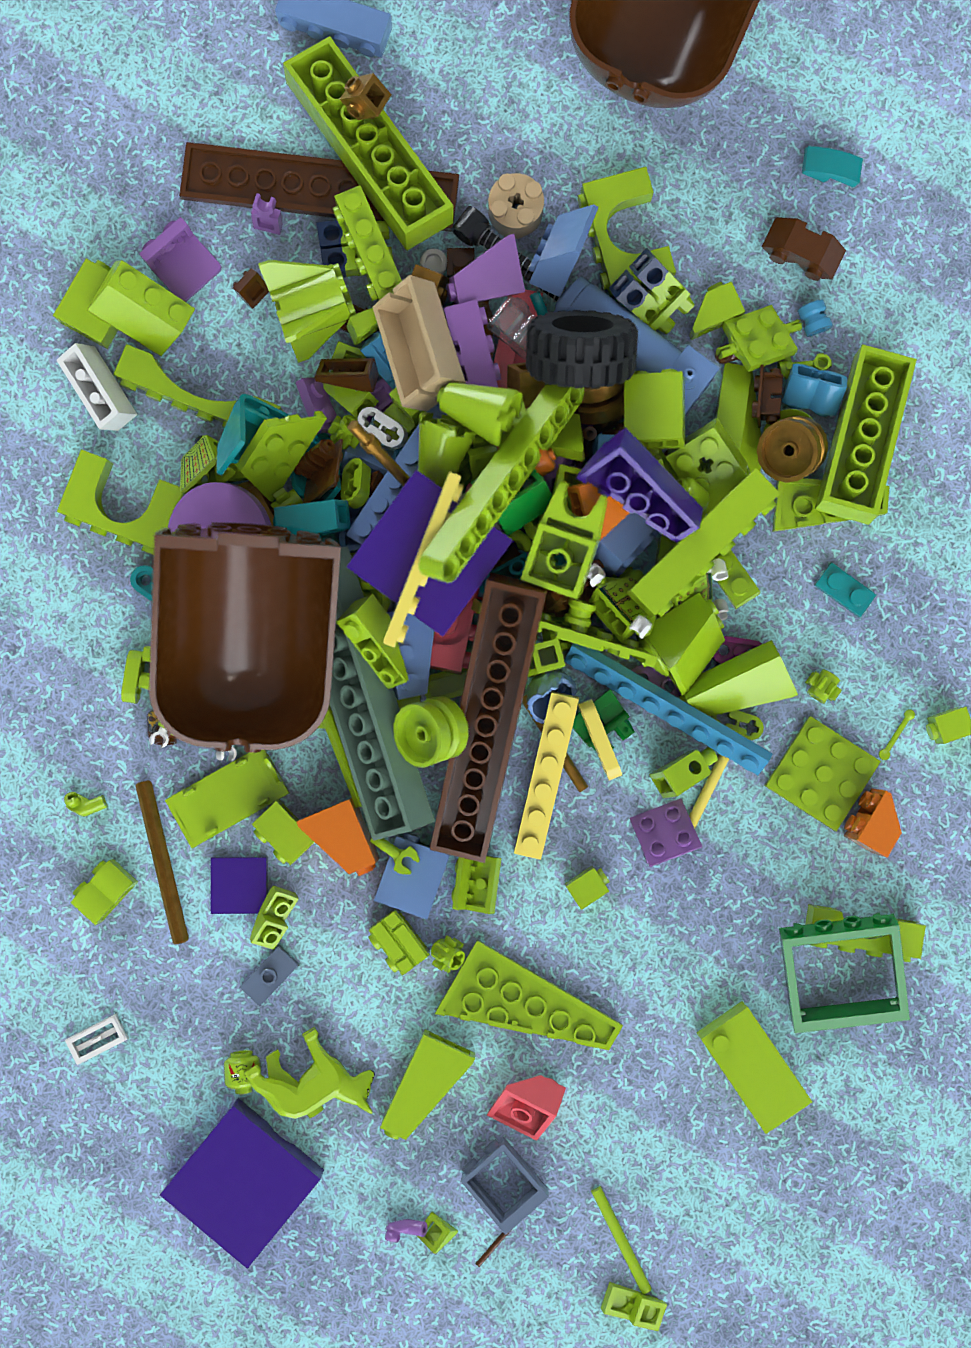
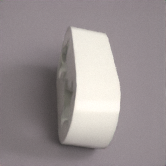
[358,407,408,449]

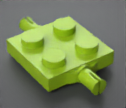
[716,305,802,372]

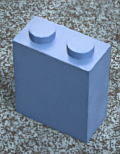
[374,832,450,919]

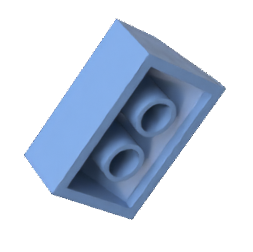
[529,204,598,297]

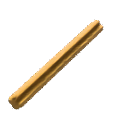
[135,780,189,944]

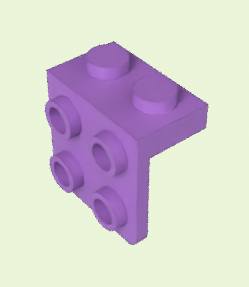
[139,217,222,302]

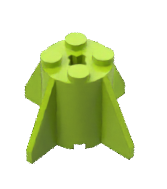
[258,260,356,363]

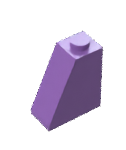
[446,234,525,305]

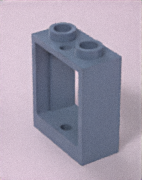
[461,1138,549,1235]

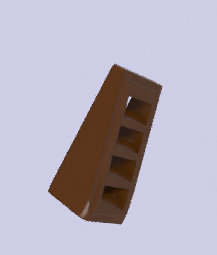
[314,358,379,392]

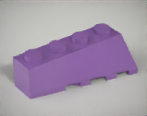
[444,300,501,387]

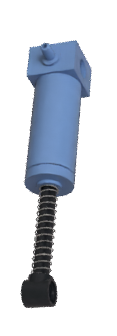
[451,206,720,416]

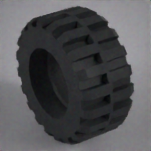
[526,310,638,389]

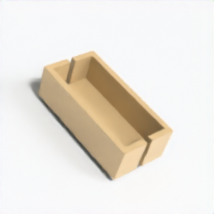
[372,275,466,412]

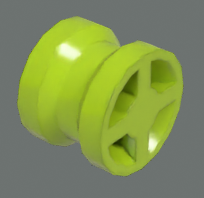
[563,597,597,628]

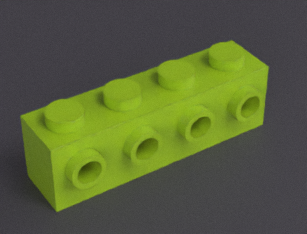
[332,185,402,302]

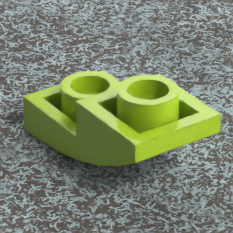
[250,885,299,950]

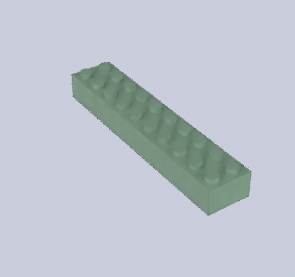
[329,546,435,841]

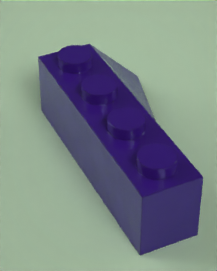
[576,428,703,543]

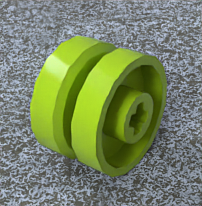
[393,696,469,768]

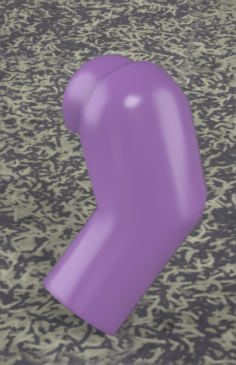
[385,1219,428,1243]

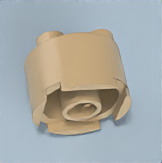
[488,173,544,239]

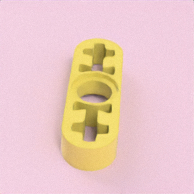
[578,699,622,780]

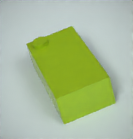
[696,1001,812,1134]

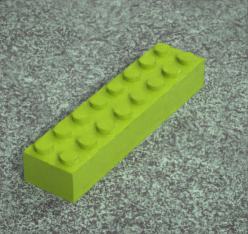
[283,36,453,251]

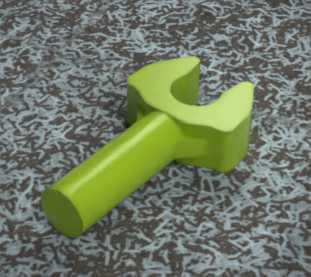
[370,838,420,875]

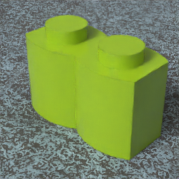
[70,859,138,925]

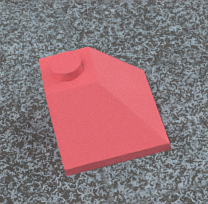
[487,1075,566,1141]

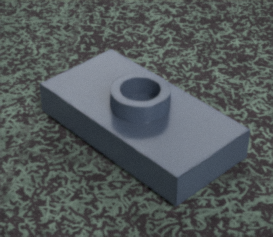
[240,945,299,1006]

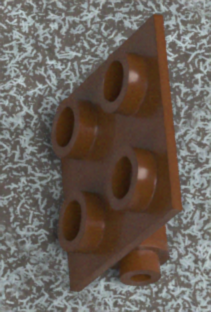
[293,439,343,504]

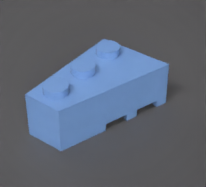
[388,611,434,700]

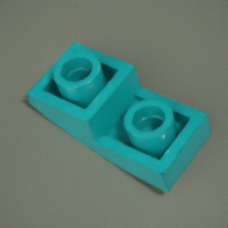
[802,146,863,187]

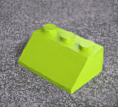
[87,260,195,356]

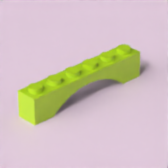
[113,344,284,428]

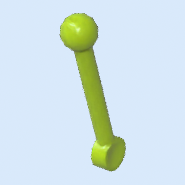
[879,709,915,760]

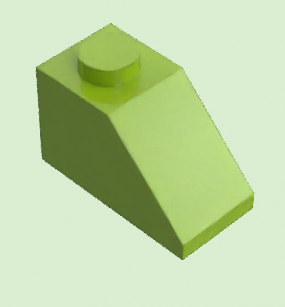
[689,281,745,340]

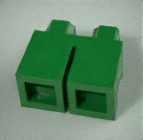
[572,689,635,751]

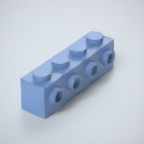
[275,0,392,58]

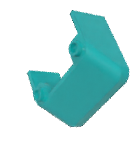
[217,394,341,502]

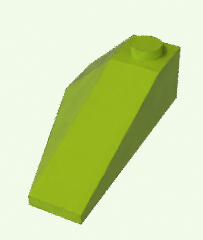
[706,363,761,472]

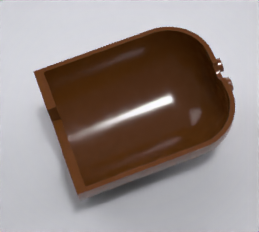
[569,0,760,108]
[149,522,341,753]

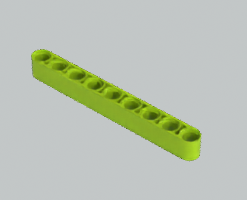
[419,384,584,583]

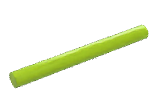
[591,1186,652,1294]

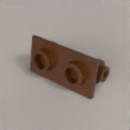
[752,365,784,428]

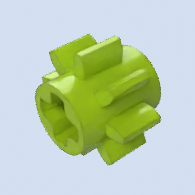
[327,415,360,449]
[270,487,303,510]
[805,669,842,704]
[431,935,465,973]

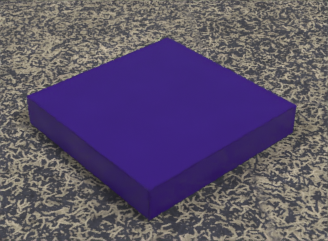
[211,857,268,914]

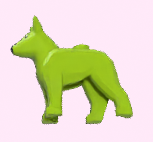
[244,1027,375,1119]

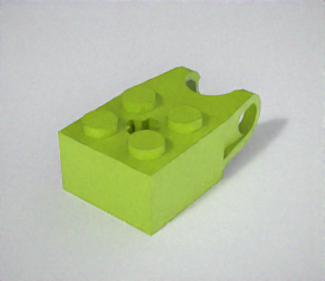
[666,418,751,514]
[521,481,608,599]

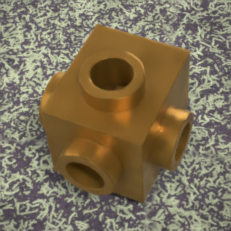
[339,73,392,120]

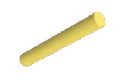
[689,754,729,829]

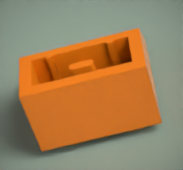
[844,788,902,858]

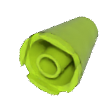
[437,382,523,447]
[418,412,476,489]

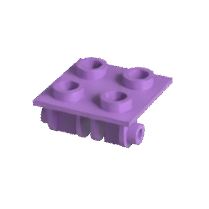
[629,798,702,867]

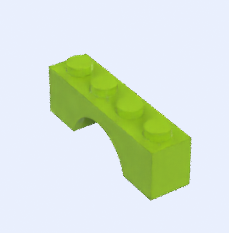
[805,904,926,962]

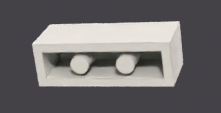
[57,343,138,431]

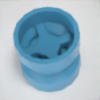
[797,299,833,337]

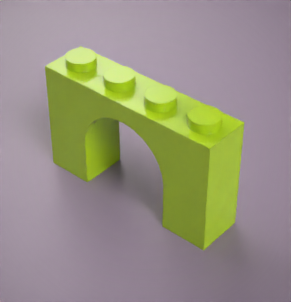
[577,166,676,297]
[57,449,185,555]

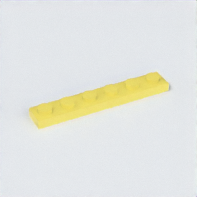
[383,472,464,647]
[514,691,579,860]

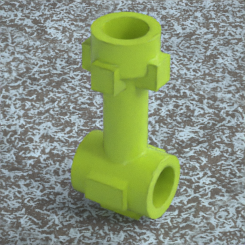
[777,353,832,380]

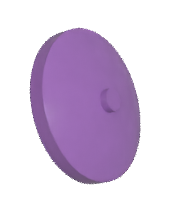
[168,482,271,532]

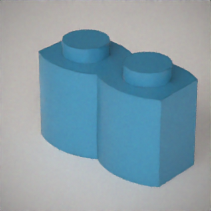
[782,364,847,417]

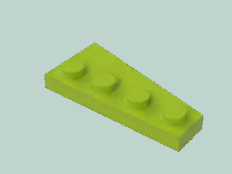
[772,478,890,532]

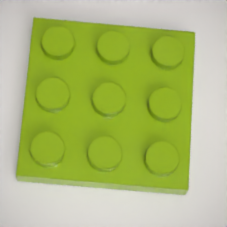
[764,716,881,832]

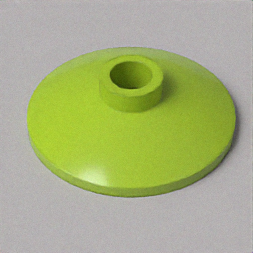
[636,634,670,677]

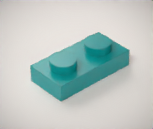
[814,562,877,618]

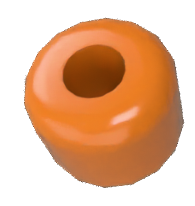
[535,448,557,477]

